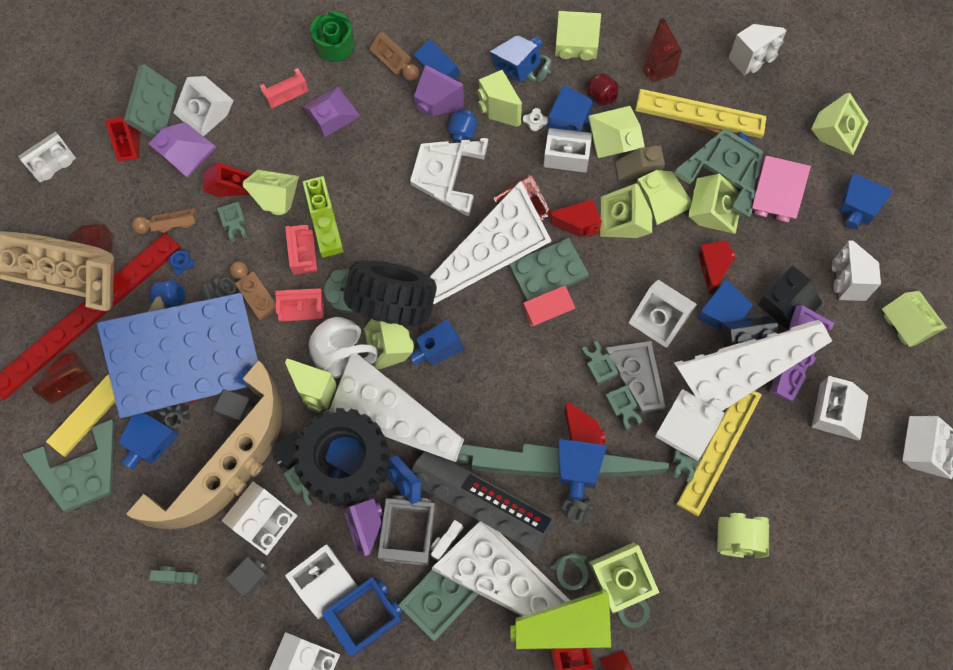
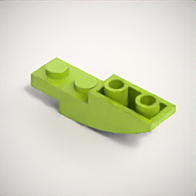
[303,176,344,258]

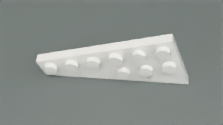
[430,181,551,304]
[674,320,832,411]
[330,353,464,462]
[432,522,570,616]

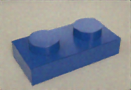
[386,456,421,504]

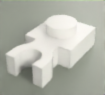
[430,520,463,562]

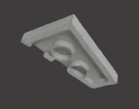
[605,341,666,413]

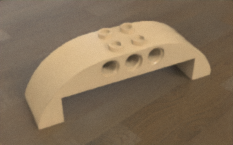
[0,231,114,311]
[127,361,282,529]

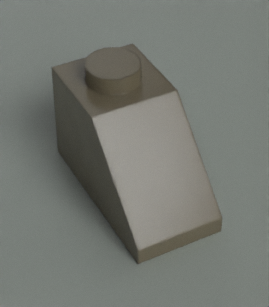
[615,145,665,181]

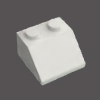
[174,76,234,136]
[629,280,697,348]
[655,389,725,461]

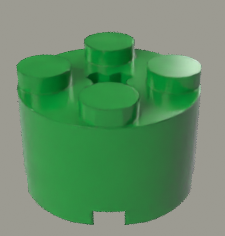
[310,11,355,62]

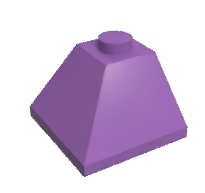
[414,65,464,116]
[302,86,360,137]
[148,122,216,177]
[343,499,383,556]

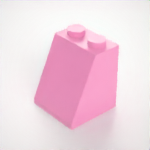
[751,156,811,223]

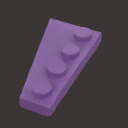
[770,305,835,401]

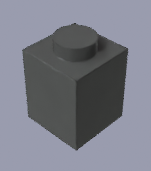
[213,389,254,424]
[226,557,269,599]

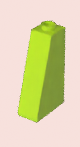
[511,590,611,649]

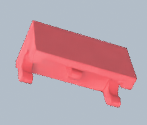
[260,68,309,109]
[285,225,317,275]
[521,286,575,327]
[275,288,324,322]

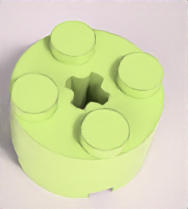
[717,513,769,558]

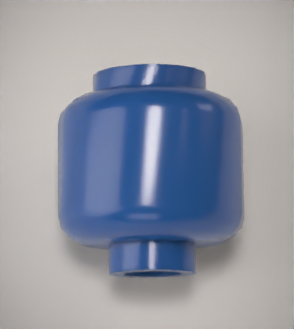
[447,109,478,143]
[149,280,186,308]

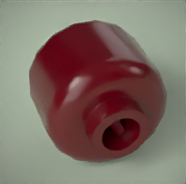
[588,73,619,106]

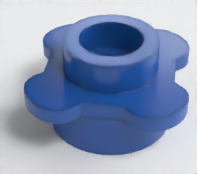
[168,250,195,275]

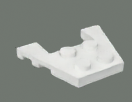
[410,138,488,216]

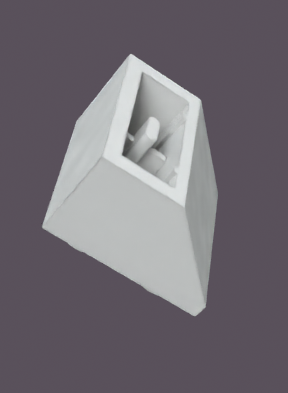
[728,24,786,76]
[544,128,592,172]
[19,132,76,183]
[832,241,881,301]
[811,376,868,441]
[903,416,953,479]
[222,482,298,555]
[285,544,358,619]
[269,632,340,670]

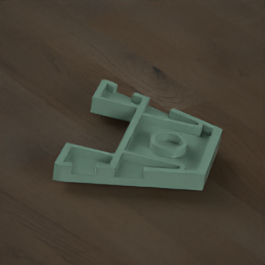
[673,128,763,219]
[23,419,115,512]

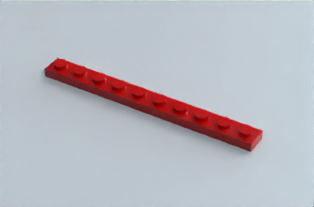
[0,233,181,401]

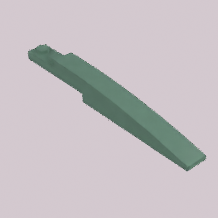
[456,444,669,477]

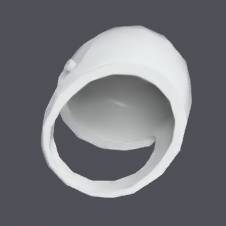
[308,317,378,378]

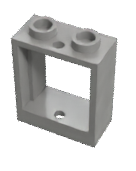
[378,496,436,566]

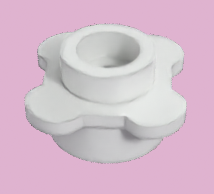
[523,108,548,131]

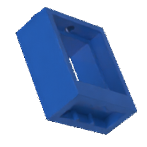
[322,577,403,658]

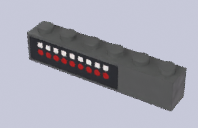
[412,451,555,553]

